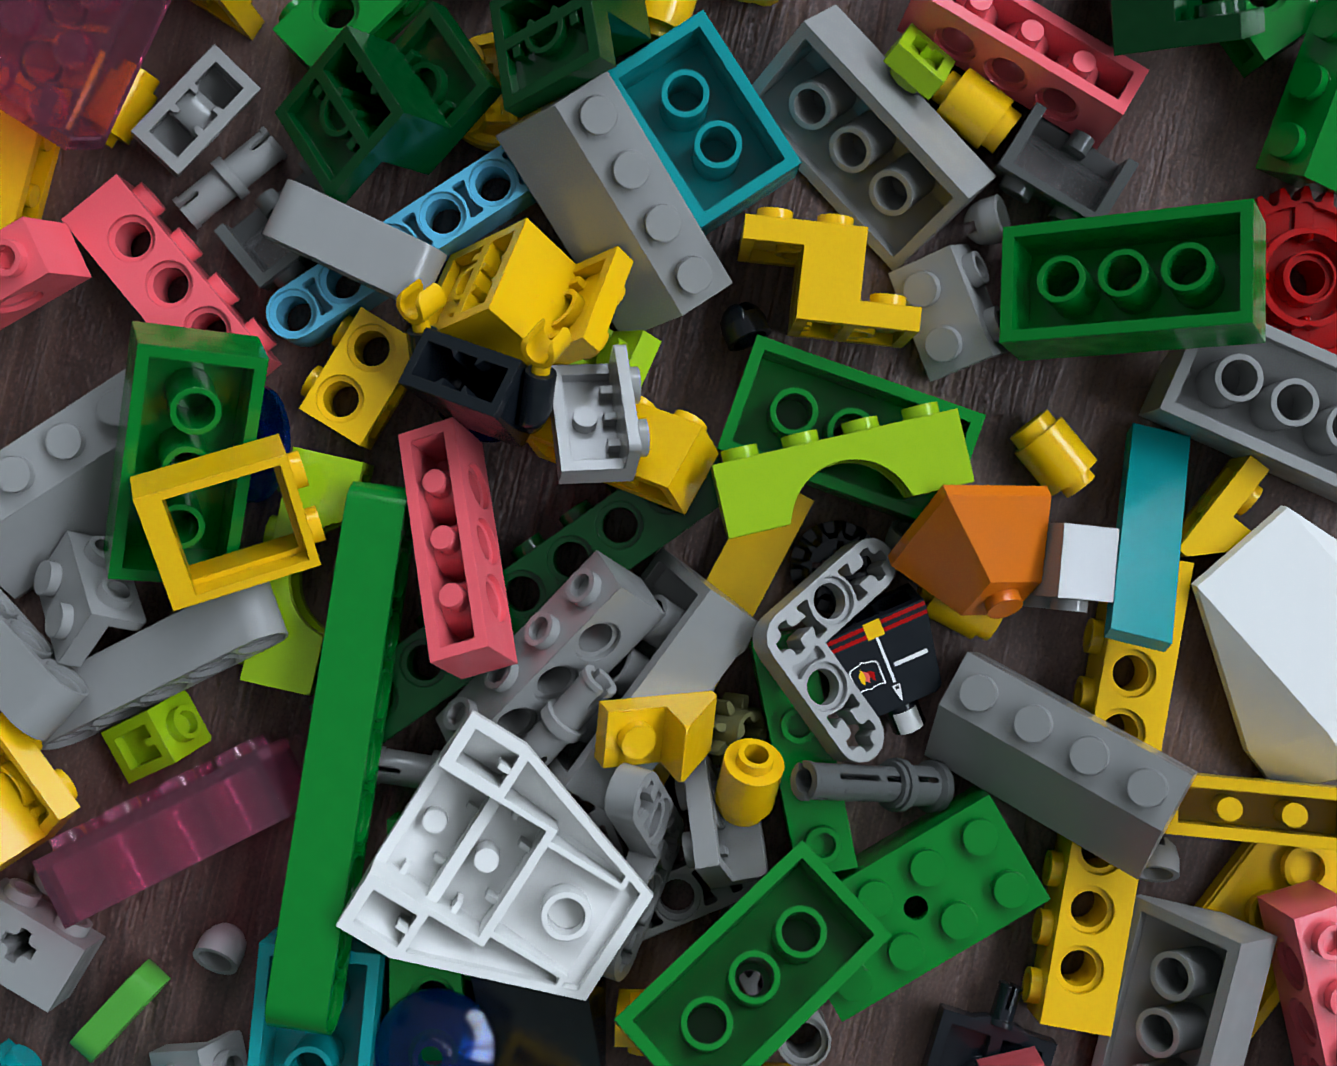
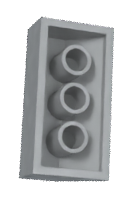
[752,5,996,271]
[495,71,733,331]
[1139,324,1337,503]
[0,369,188,599]
[548,547,758,811]
[924,652,1198,880]
[1091,894,1278,1066]

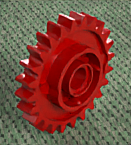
[1254,186,1337,355]

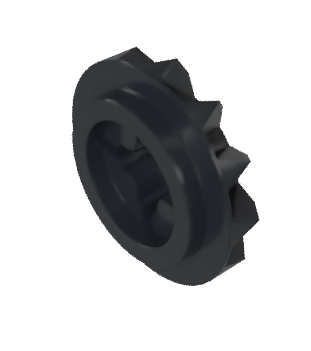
[790,521,872,614]

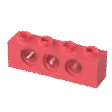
[897,0,1149,150]
[61,174,282,377]
[0,216,92,330]
[398,417,518,679]
[1257,880,1337,1066]

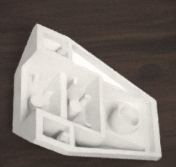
[1191,505,1337,784]
[335,710,653,1001]

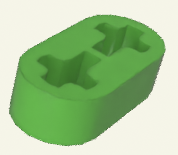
[69,959,171,1064]

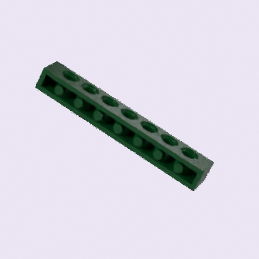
[308,456,722,743]

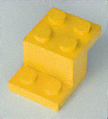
[737,207,922,348]
[429,218,633,366]
[0,712,80,871]

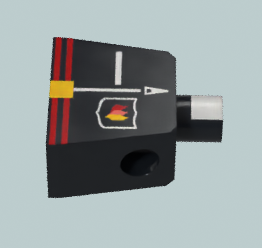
[826,583,941,735]

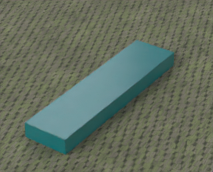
[1104,423,1191,652]

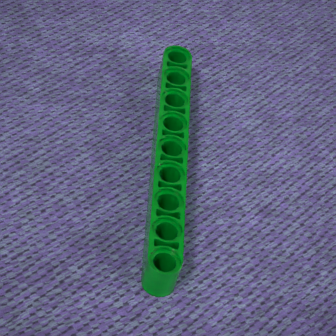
[265,481,413,1035]

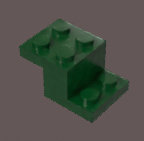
[275,0,502,203]
[489,0,652,118]
[1110,0,1265,56]

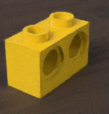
[299,307,409,450]

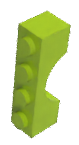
[710,401,975,540]
[238,447,374,696]

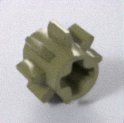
[708,692,767,766]

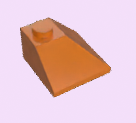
[887,485,1052,619]

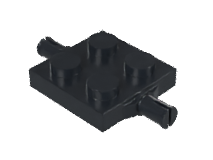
[921,979,1058,1066]

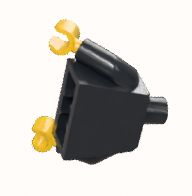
[396,279,572,447]

